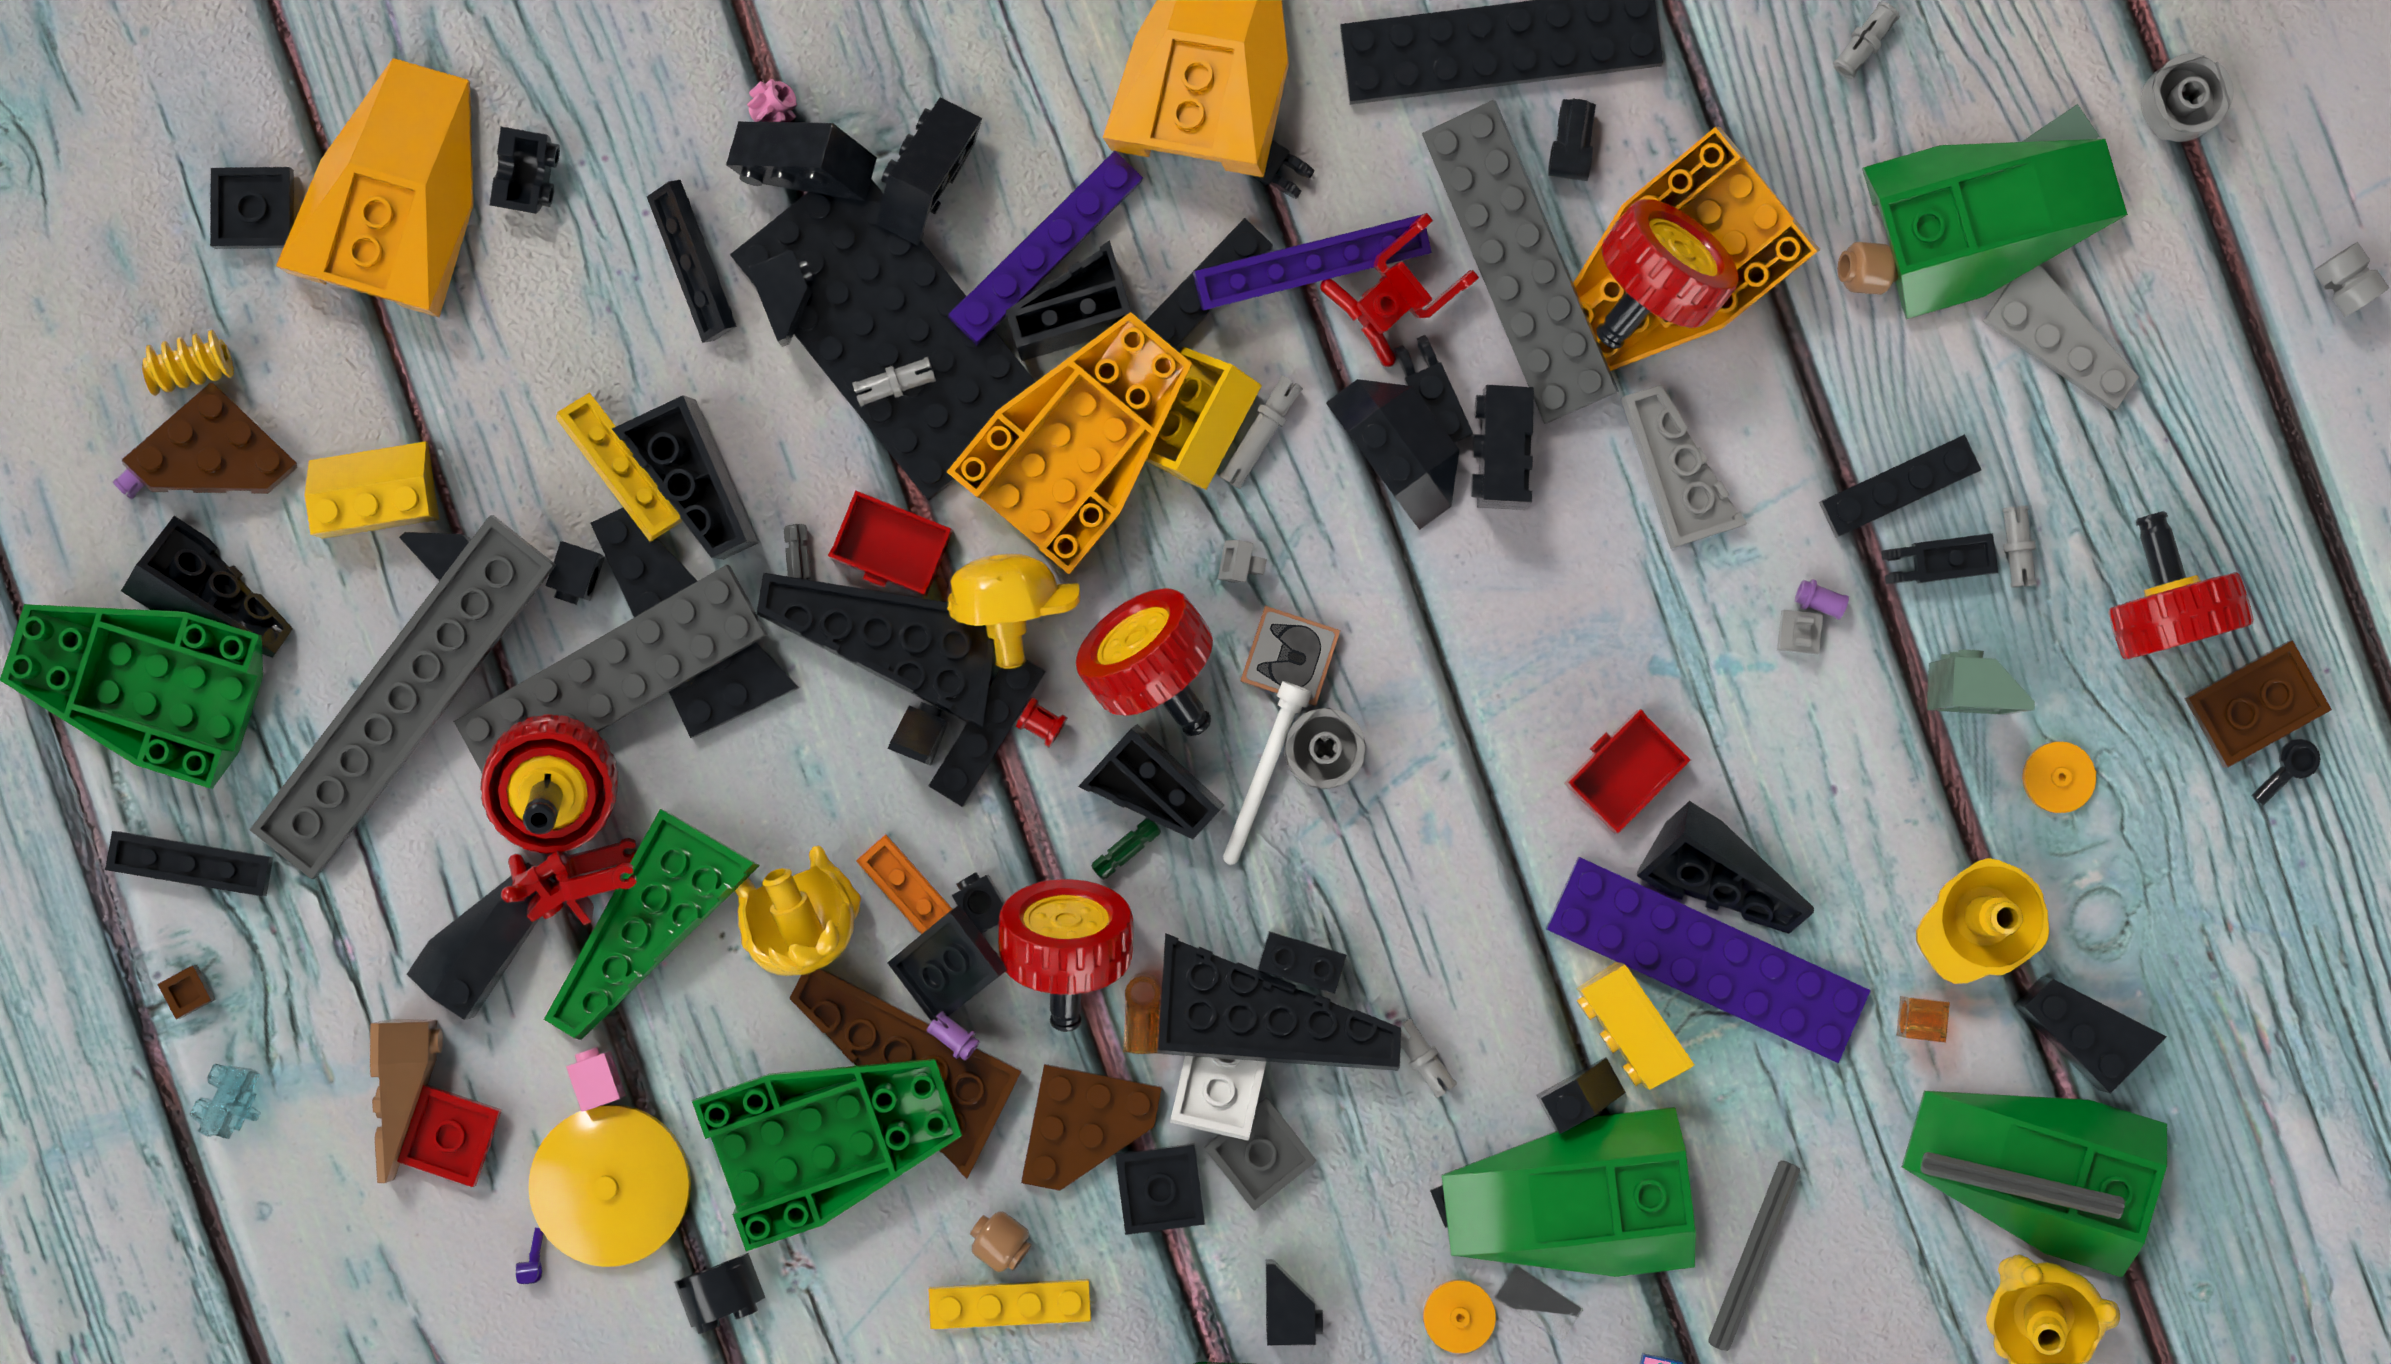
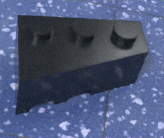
[1471,385,1534,510]
[2013,977,2167,1094]

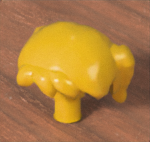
[735,845,861,976]
[1986,1254,2120,1364]

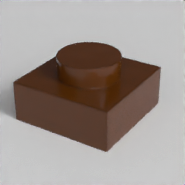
[157,965,216,1019]

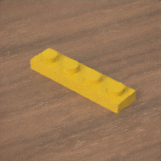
[556,392,682,542]
[928,1279,1091,1329]

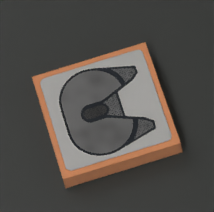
[1240,606,1341,706]

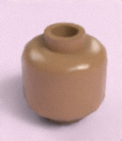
[1837,242,1899,295]
[970,1211,1032,1272]

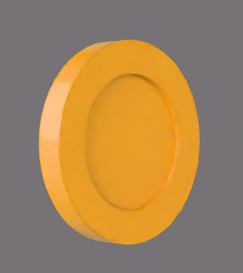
[2022,742,2096,813]
[1423,1279,1496,1353]

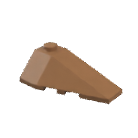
[370,1019,443,1183]

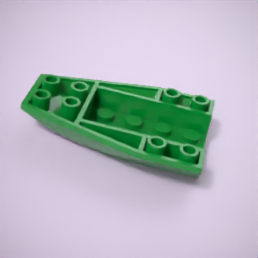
[1862,139,2128,320]
[0,604,263,789]
[692,1059,962,1252]
[1901,1090,2167,1278]
[1441,1107,1696,1277]

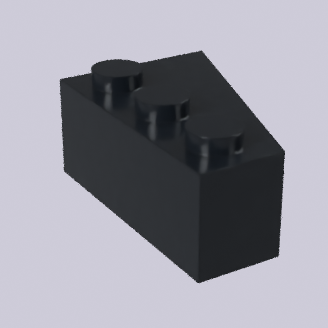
[876,97,982,245]
[726,121,877,201]
[1006,240,1132,362]
[1078,724,1225,839]

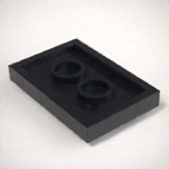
[887,905,1007,1021]

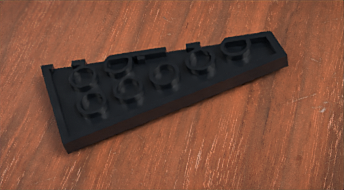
[590,507,800,739]
[757,573,995,729]
[1157,933,1401,1071]

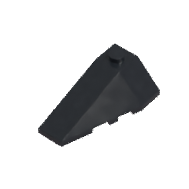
[1637,801,1814,934]
[406,862,556,1020]

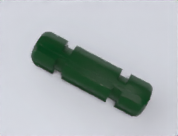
[1091,818,1161,880]

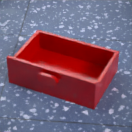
[828,490,953,597]
[1564,709,1691,834]

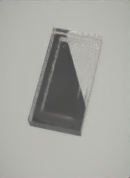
[1494,1264,1584,1342]

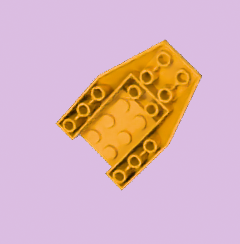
[1102,0,1289,177]
[276,58,474,318]
[1573,127,1821,371]

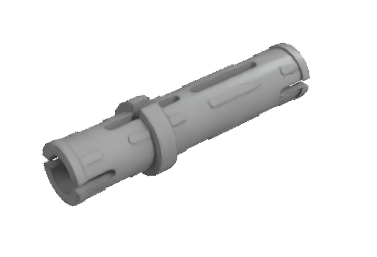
[1219,375,1303,489]

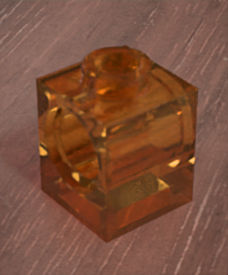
[1896,996,1950,1043]

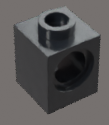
[545,541,605,605]
[952,872,1005,934]

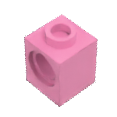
[566,1047,626,1112]

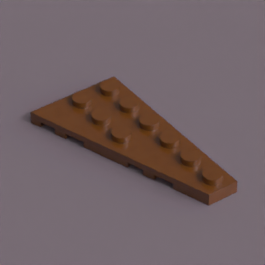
[789,968,1022,1179]

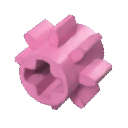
[747,79,797,122]

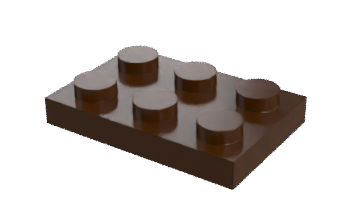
[2184,640,2332,768]

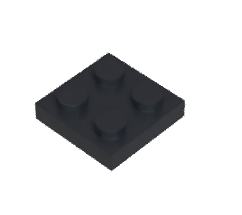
[210,167,294,249]
[1115,1143,1205,1235]

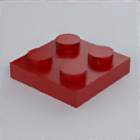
[397,1084,502,1187]

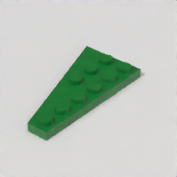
[543,809,760,1040]

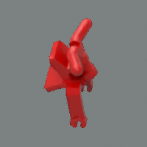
[1320,213,1479,367]
[501,838,637,925]

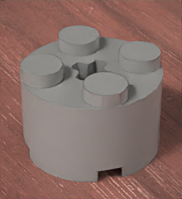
[2141,53,2234,142]
[1284,708,1365,789]

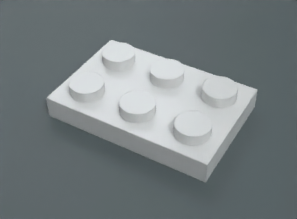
[1170,1056,1266,1141]

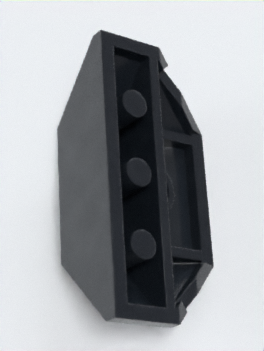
[1326,379,1460,530]

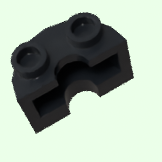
[489,126,560,214]
[674,1253,765,1334]

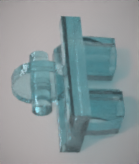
[190,1064,261,1139]

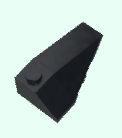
[121,516,293,658]

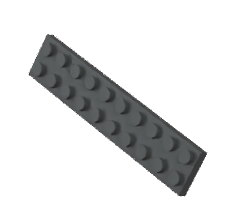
[250,515,556,879]

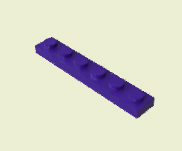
[948,151,1143,345]
[1193,214,1432,310]

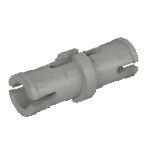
[1833,1,1900,79]
[852,357,936,407]
[2002,506,2037,588]
[1398,1018,1457,1098]

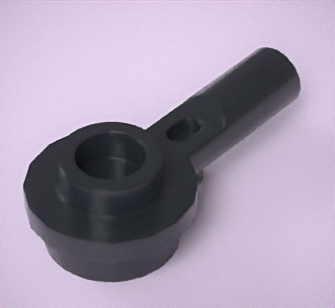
[2251,739,2321,806]

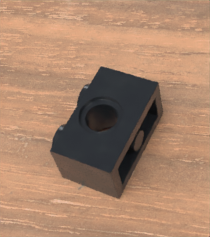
[1257,931,1347,994]

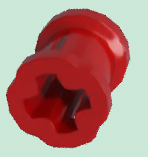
[1015,698,1068,748]

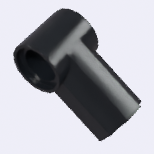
[1548,98,1596,181]

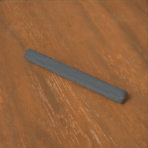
[1920,1152,2125,1219]
[1708,1160,1800,1351]

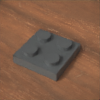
[1204,1097,1317,1211]

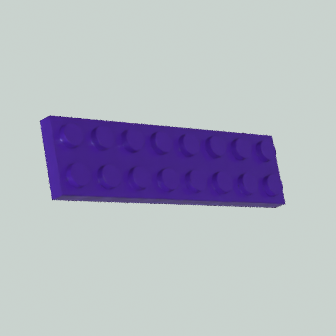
[1546,857,1871,1063]

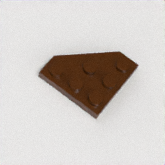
[122,381,297,494]
[1021,1064,1162,1191]

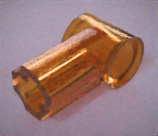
[1123,972,1161,1054]

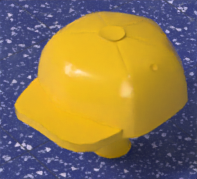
[947,554,1081,669]
[1916,858,2049,984]

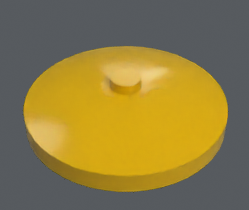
[529,1105,691,1267]

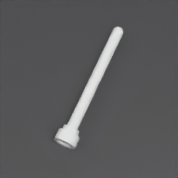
[1223,681,1312,865]

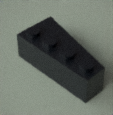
[612,395,759,560]

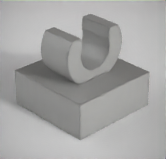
[1218,540,1267,583]
[1777,610,1823,654]

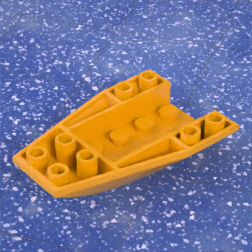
[947,312,1192,575]

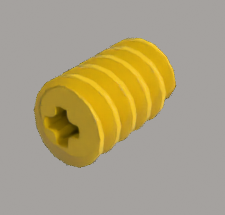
[142,329,234,396]

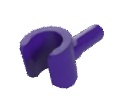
[516,1227,544,1284]

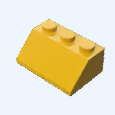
[1146,347,1262,490]
[304,441,440,539]
[1576,962,1695,1090]

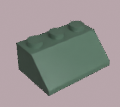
[1927,650,2035,715]

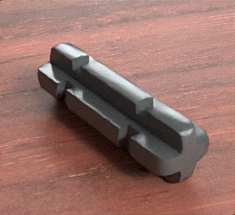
[784,524,811,580]

